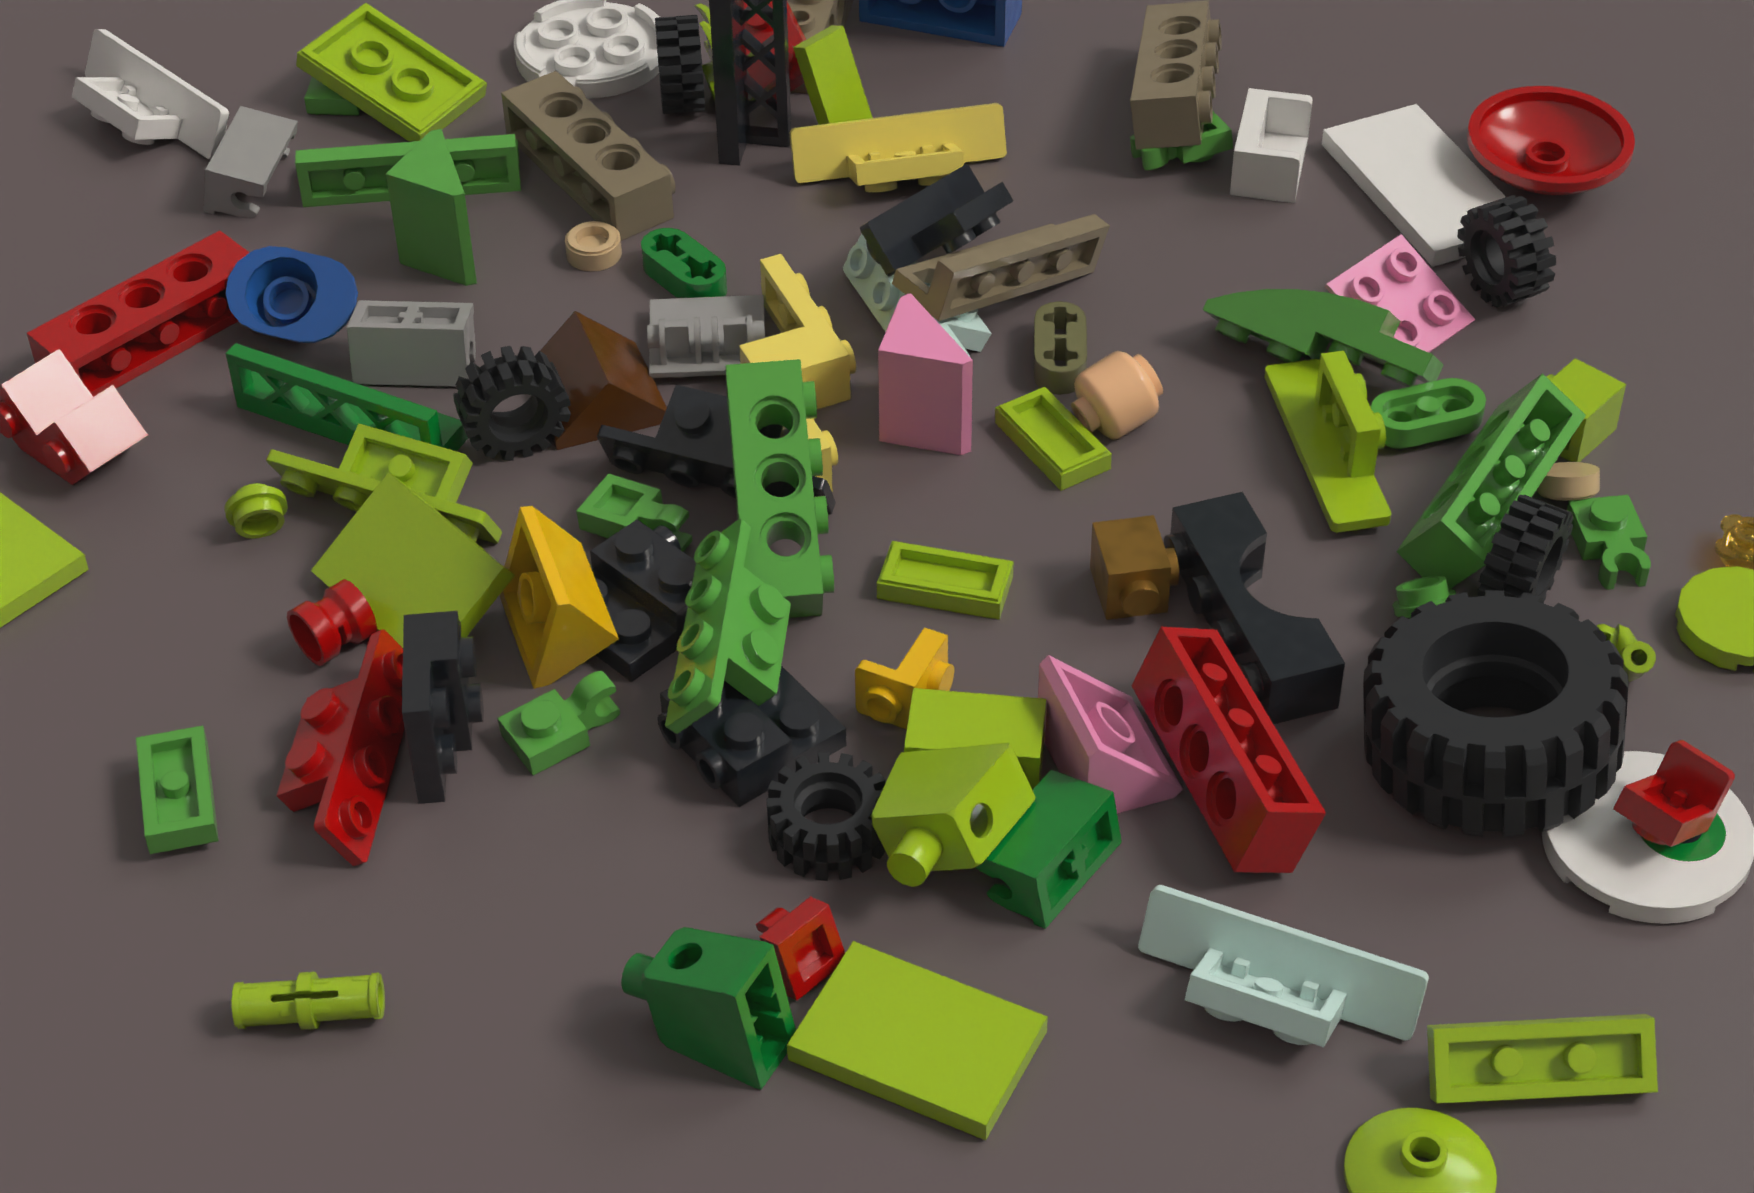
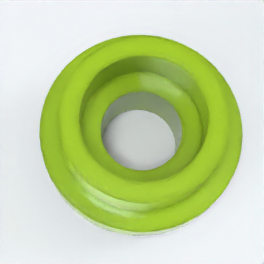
[224,483,288,539]

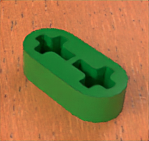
[641,228,727,298]

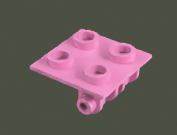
[1324,234,1475,353]

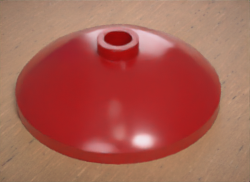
[1467,86,1635,195]

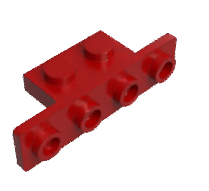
[276,629,405,866]

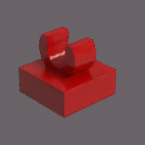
[756,896,845,1001]

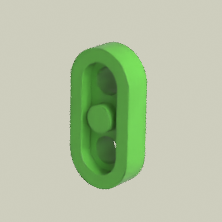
[1371,378,1486,449]

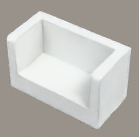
[1230,88,1313,203]

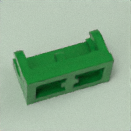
[976,770,1122,929]

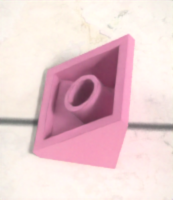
[878,293,973,455]
[1038,655,1183,814]

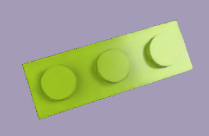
[1427,1014,1658,1104]

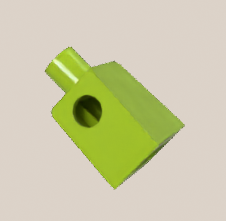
[871,743,1036,887]

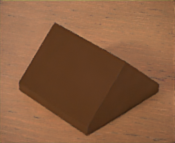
[540,311,667,450]

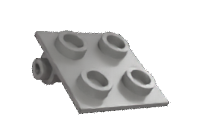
[647,295,765,378]

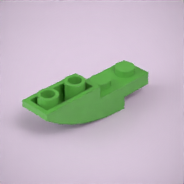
[1203,289,1444,387]

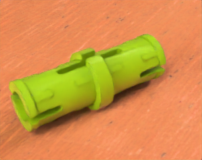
[231,972,385,1030]

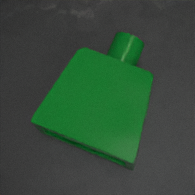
[621,927,796,1090]

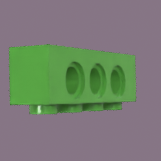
[725,359,834,618]
[1396,373,1586,589]

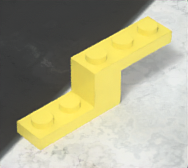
[739,254,856,492]

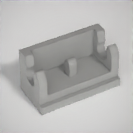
[203,106,298,218]
[347,300,476,387]

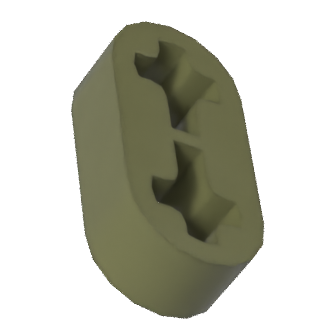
[1033,301,1087,395]

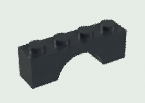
[1164,491,1345,724]

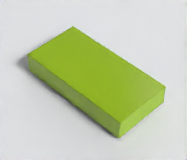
[793,25,873,125]
[995,387,1112,491]
[877,541,1014,620]

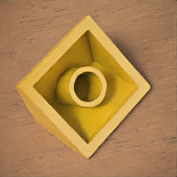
[499,506,619,689]

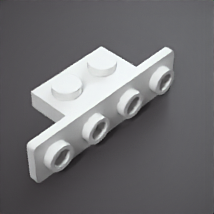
[72,29,229,159]

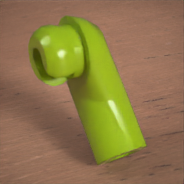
[1596,624,1656,681]

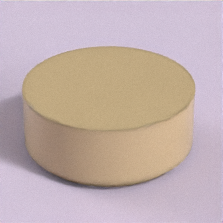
[565,221,622,271]
[1537,462,1600,501]

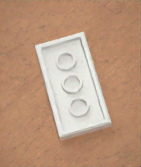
[1322,104,1506,267]

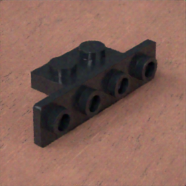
[860,164,1014,277]
[597,384,836,514]

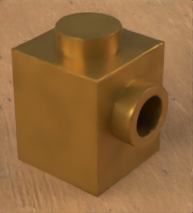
[1090,515,1179,620]

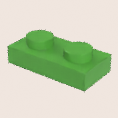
[136,725,219,854]

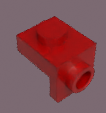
[1613,740,1735,847]

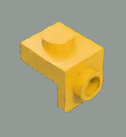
[855,627,954,729]

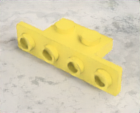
[789,103,1007,192]

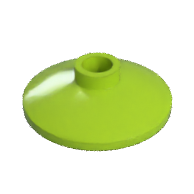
[1343,1108,1497,1193]

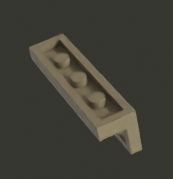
[892,214,1110,321]

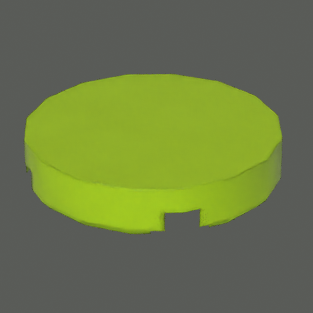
[1675,566,1754,672]

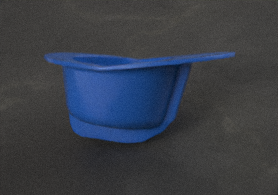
[225,246,358,343]

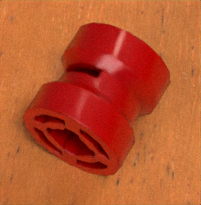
[287,579,377,666]

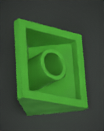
[386,129,477,286]

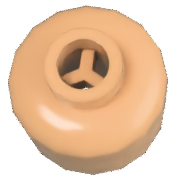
[1071,351,1163,440]

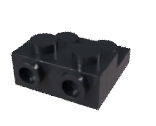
[590,519,696,682]
[402,611,484,804]
[657,666,847,807]

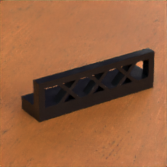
[709,0,791,166]

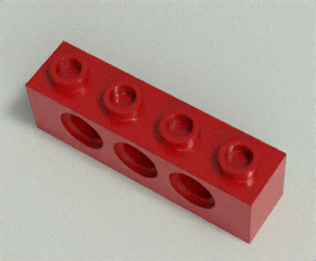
[27,230,250,397]
[1131,626,1326,873]

